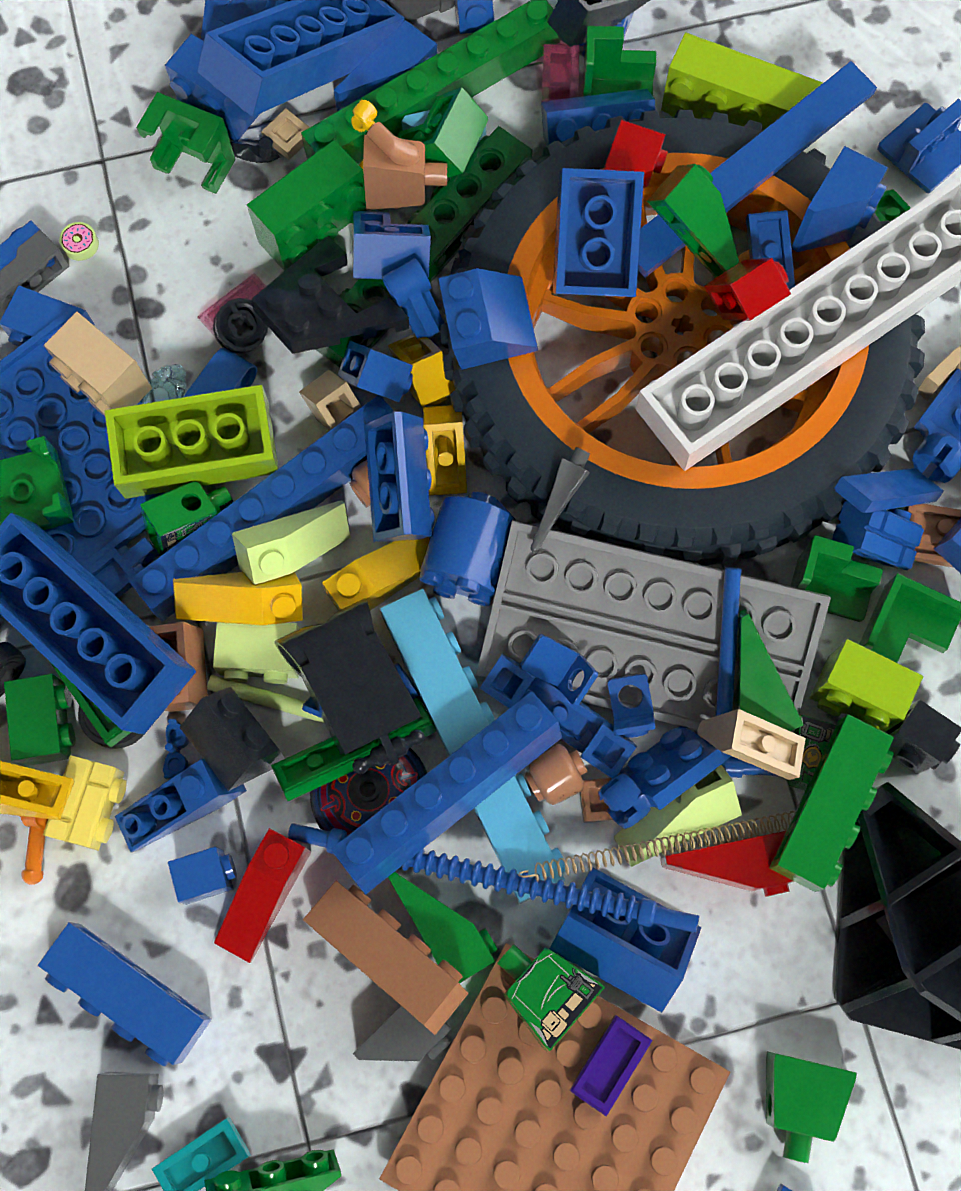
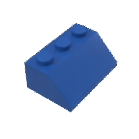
[364,412,435,542]
[549,867,702,1013]

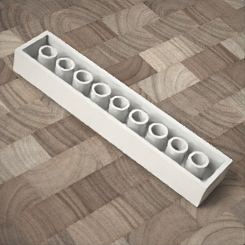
[636,175,961,471]

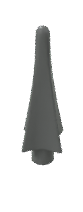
[530,447,590,552]

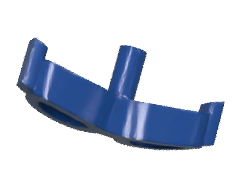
[163,719,190,780]

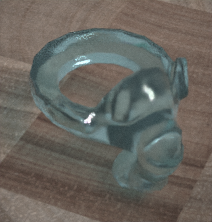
[141,364,187,404]

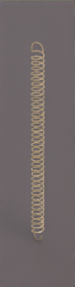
[518,811,795,882]

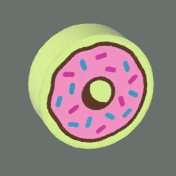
[59,222,99,261]

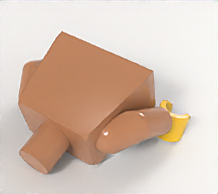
[351,100,447,210]

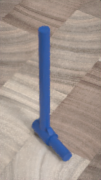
[716,568,778,778]

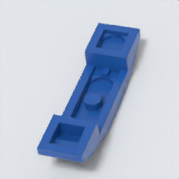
[480,654,637,779]

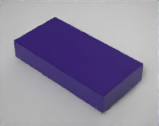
[569,1015,653,1117]

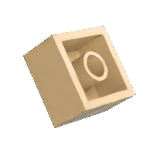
[44,312,152,416]

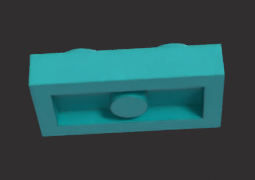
[152,1117,251,1191]

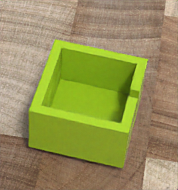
[809,639,924,732]

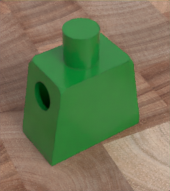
[766,1051,857,1163]

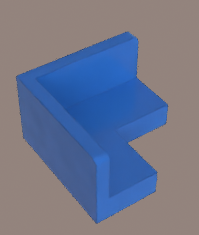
[352,211,431,279]

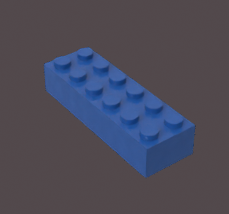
[198,0,404,117]
[0,512,197,735]

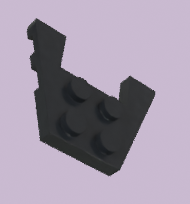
[252,236,409,354]

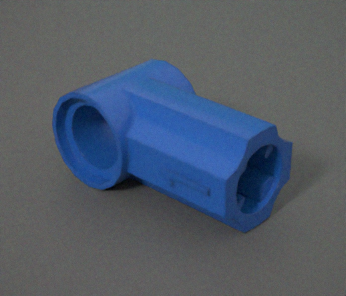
[382,258,445,339]

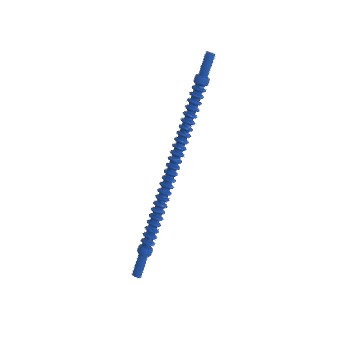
[288,823,699,933]

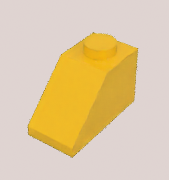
[388,334,455,407]
[423,405,467,495]

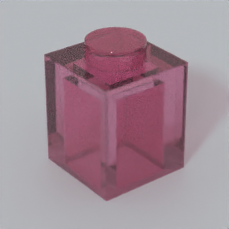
[541,43,580,102]

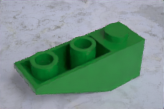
[204,1149,341,1191]

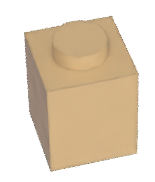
[299,370,362,430]

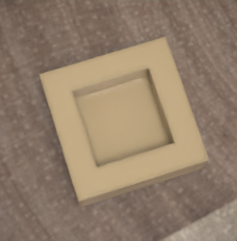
[261,108,310,160]

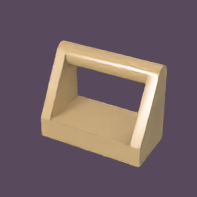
[697,709,806,780]

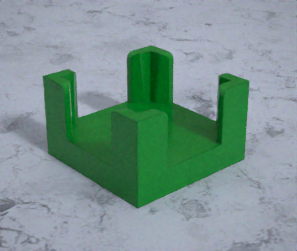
[136,92,236,194]
[0,436,74,530]

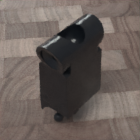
[274,598,425,774]

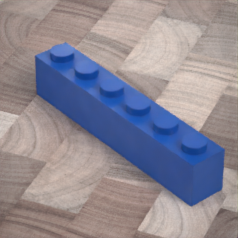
[330,691,562,895]

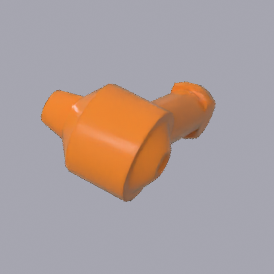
[20,816,48,885]

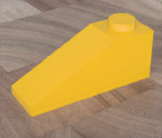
[322,537,430,611]
[173,572,303,625]
[0,761,75,820]

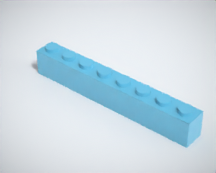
[380,589,565,904]

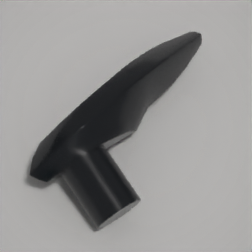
[230,136,280,163]

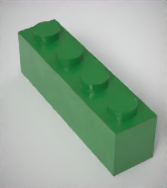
[769,714,894,892]

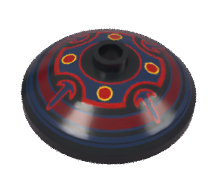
[310,748,427,835]

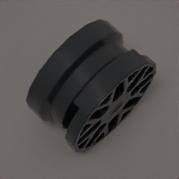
[213,298,268,354]

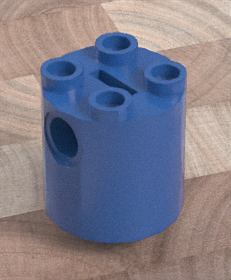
[419,491,516,606]

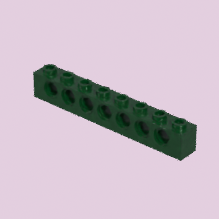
[315,126,533,368]

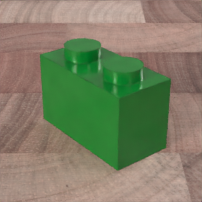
[4,674,76,767]

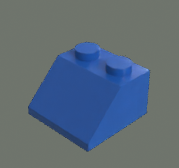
[791,146,888,252]
[438,268,538,370]

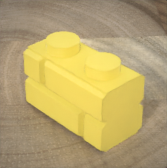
[43,755,127,851]

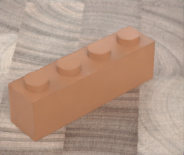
[303,880,469,1035]

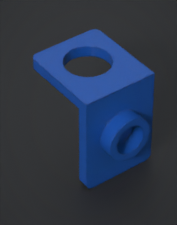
[520,634,598,706]
[608,673,656,738]

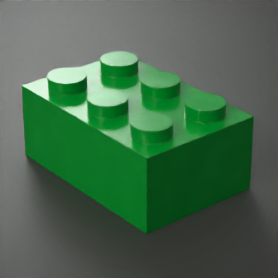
[246,139,367,271]

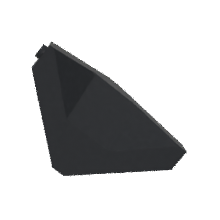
[834,782,961,1050]

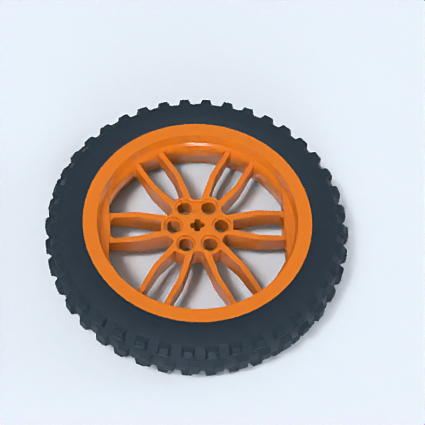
[441,110,925,565]

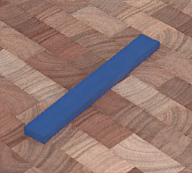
[638,61,877,277]

